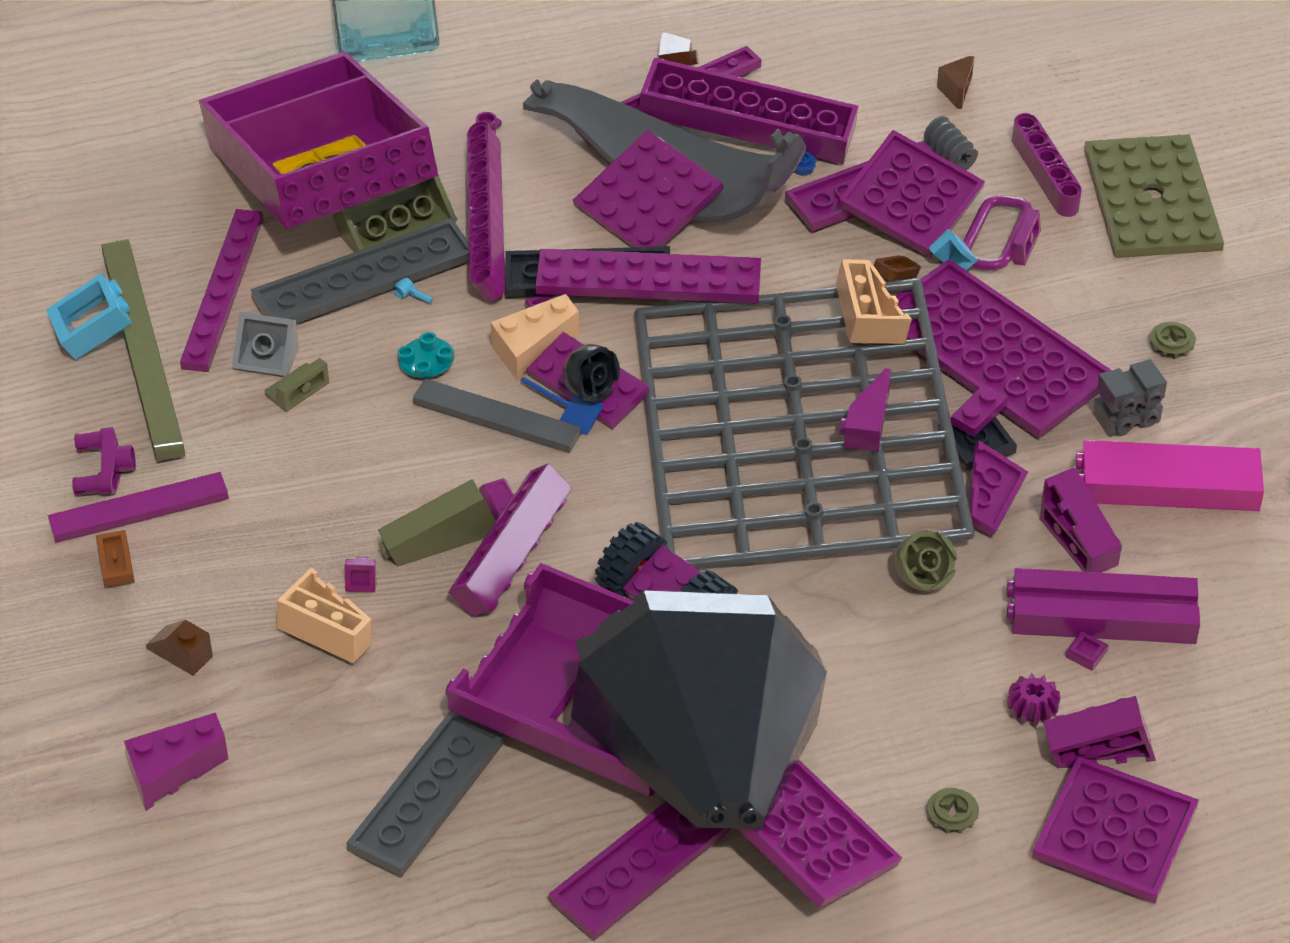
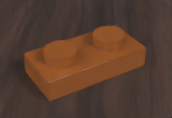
[96,530,135,587]

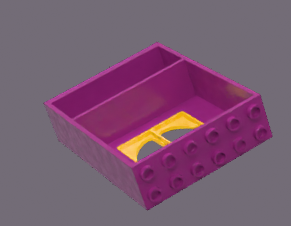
[199,51,439,229]

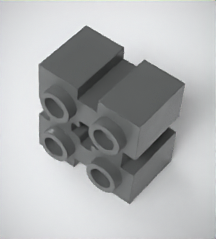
[1093,359,1167,437]

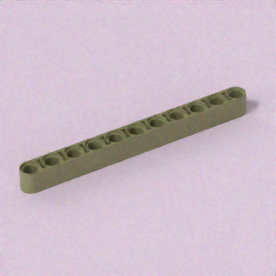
[101,239,185,462]

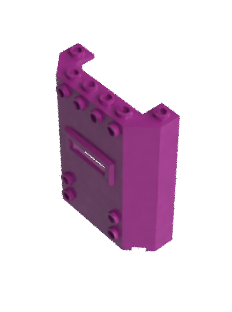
[445,563,656,796]

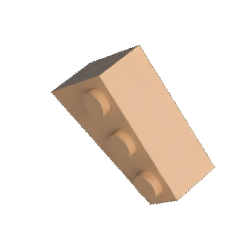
[490,294,579,381]
[276,567,371,663]

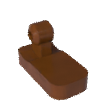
[873,255,921,282]

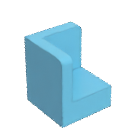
[929,229,978,271]

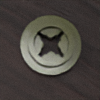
[1150,322,1196,358]
[927,788,979,833]

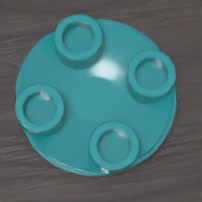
[398,332,455,378]

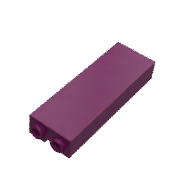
[1006,568,1200,644]

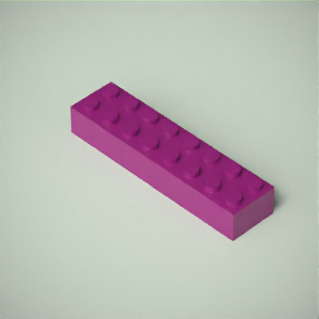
[639,57,859,164]

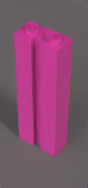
[1076,440,1264,511]

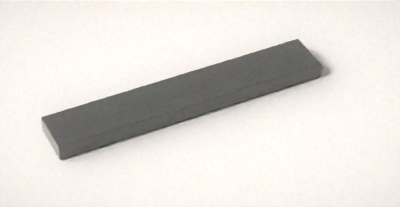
[413,378,582,453]

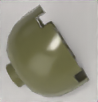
[895,530,957,591]

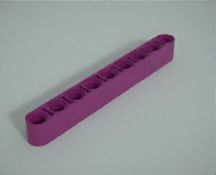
[467,121,505,302]

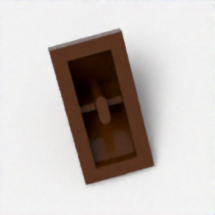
[937,56,975,109]

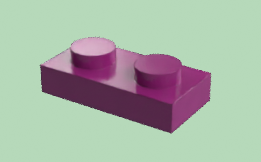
[951,384,1008,437]

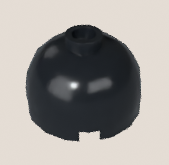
[563,344,620,403]

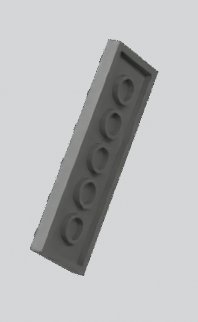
[346,711,505,877]

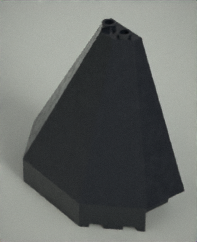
[571,591,827,829]

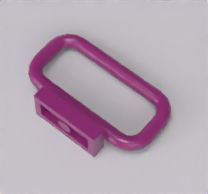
[963,195,1041,271]

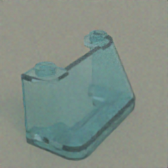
[330,0,440,62]

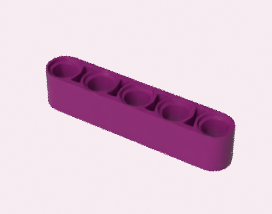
[1012,113,1082,217]

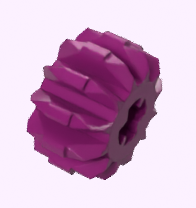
[1007,673,1061,727]

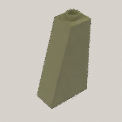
[378,479,496,567]

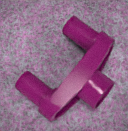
[72,427,136,496]

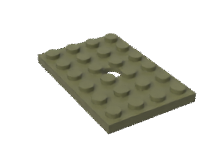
[1084,134,1224,258]

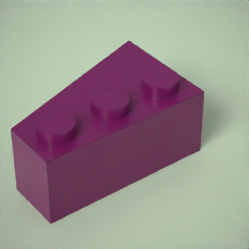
[1039,467,1122,573]
[1044,696,1156,769]
[124,712,229,811]

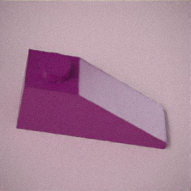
[839,368,891,452]

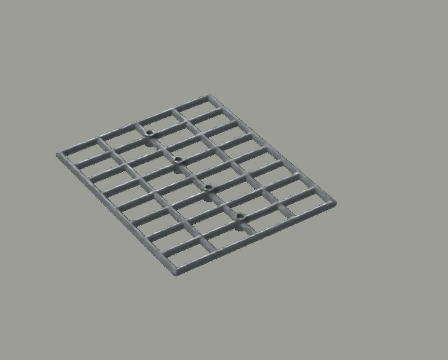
[634,278,975,569]

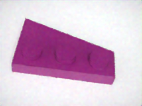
[969,441,1028,537]

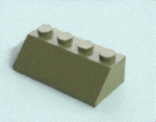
[332,176,457,252]

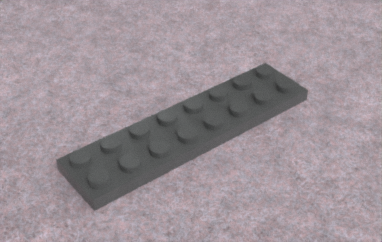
[251,218,470,324]

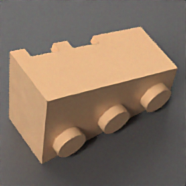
[836,259,912,344]

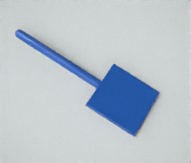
[521,377,604,435]

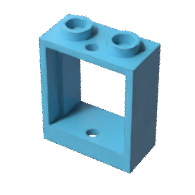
[46,273,132,360]

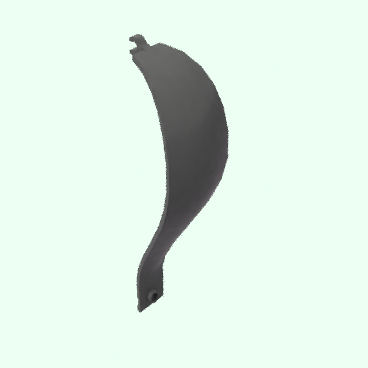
[523,79,806,222]

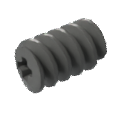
[924,116,978,170]

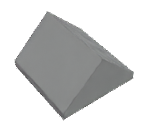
[232,312,299,376]

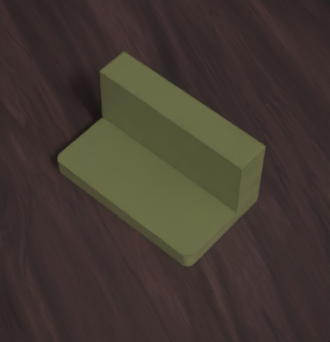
[264,358,329,412]

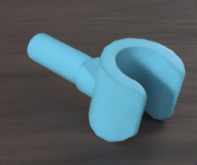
[394,278,433,304]

